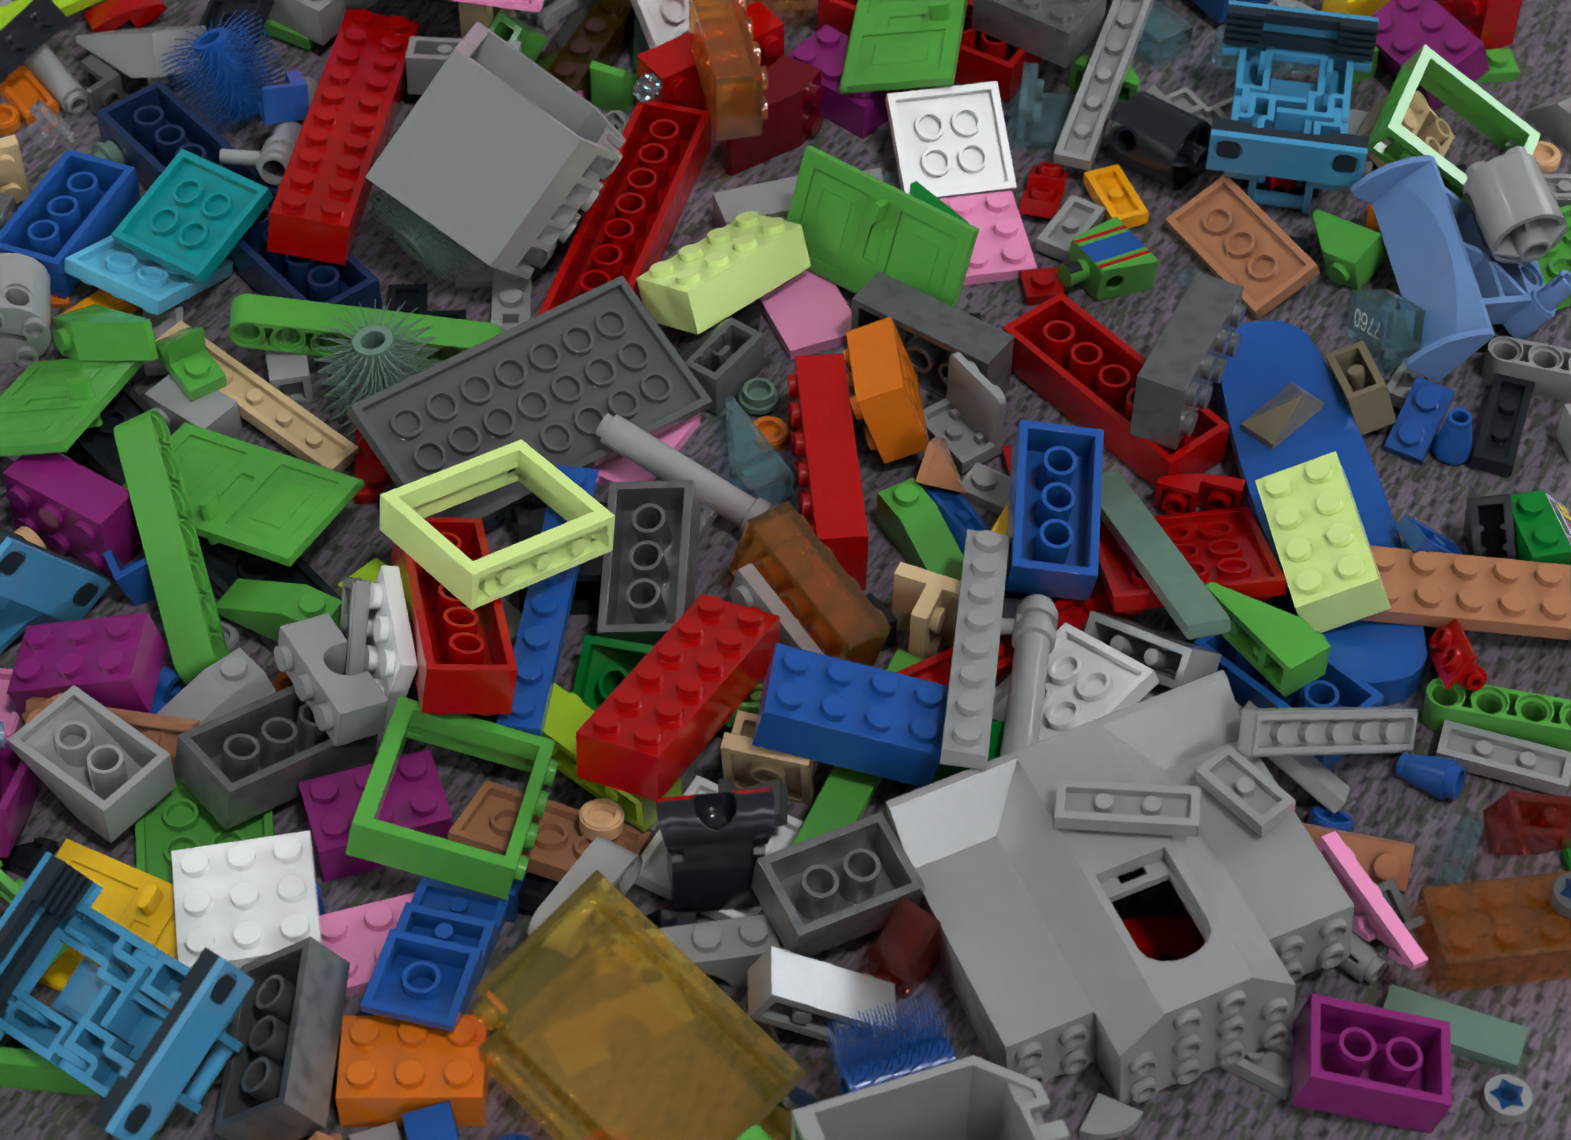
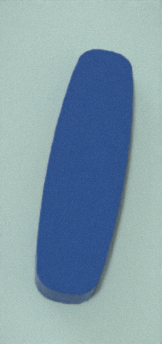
[1213,320,1427,706]

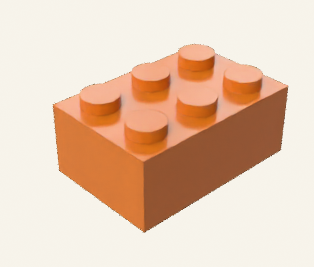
[843,316,929,464]
[335,1014,490,1127]

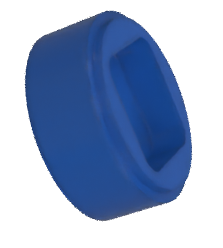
[1306,806,1354,832]

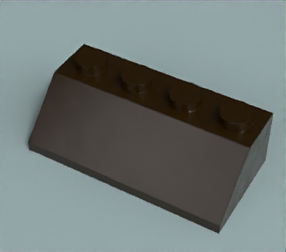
[535,0,635,101]

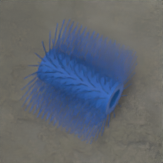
[159,10,288,137]
[825,991,961,1095]

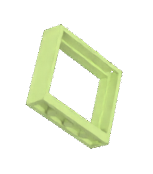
[379,439,615,610]

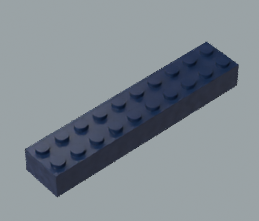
[96,80,383,310]

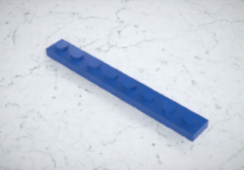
[496,465,599,736]

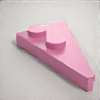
[1316,831,1429,970]

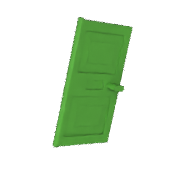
[839,0,968,94]
[786,145,979,308]
[0,358,146,457]
[122,422,365,567]

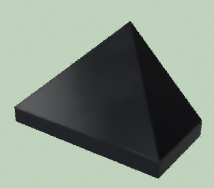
[1463,494,1517,560]

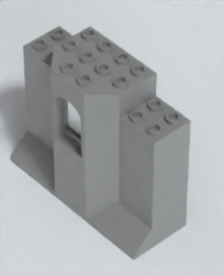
[886,670,1354,1104]

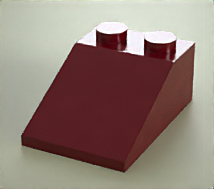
[725,55,824,176]

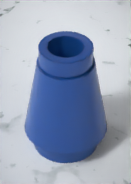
[1432,408,1473,466]
[1396,752,1466,801]

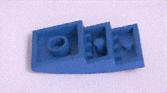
[360,876,510,1032]

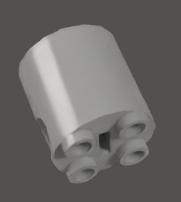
[1463,146,1568,264]
[0,253,51,367]

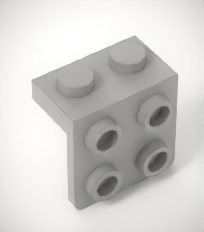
[924,352,1006,474]

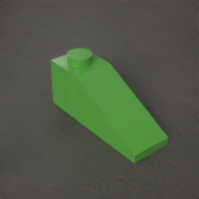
[53,304,159,361]
[876,477,964,581]
[216,578,341,642]
[1206,582,1331,697]

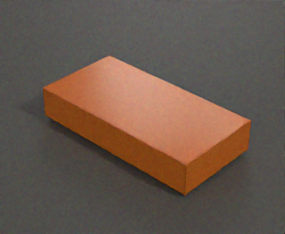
[0,65,60,125]

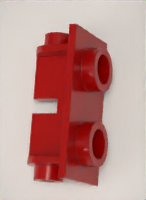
[1426,618,1487,691]

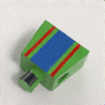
[1058,217,1159,300]

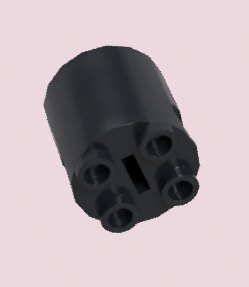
[1101,91,1211,191]

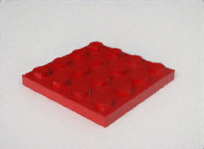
[1098,506,1286,614]

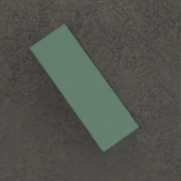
[1383,984,1529,1074]

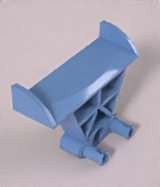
[1350,155,1571,382]

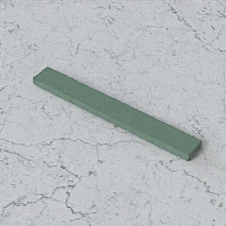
[1100,470,1230,640]

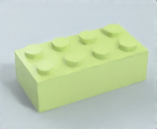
[636,211,811,335]
[1255,451,1391,633]

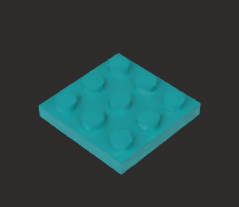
[111,149,274,285]

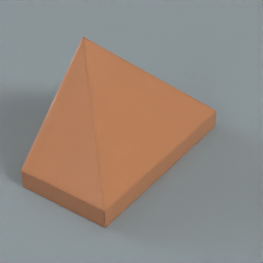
[915,436,967,494]

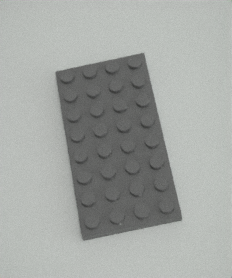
[347,275,712,523]

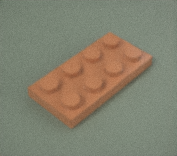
[1165,176,1320,320]
[448,780,652,882]

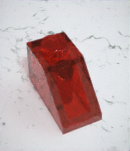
[1483,791,1571,855]
[869,896,941,1001]

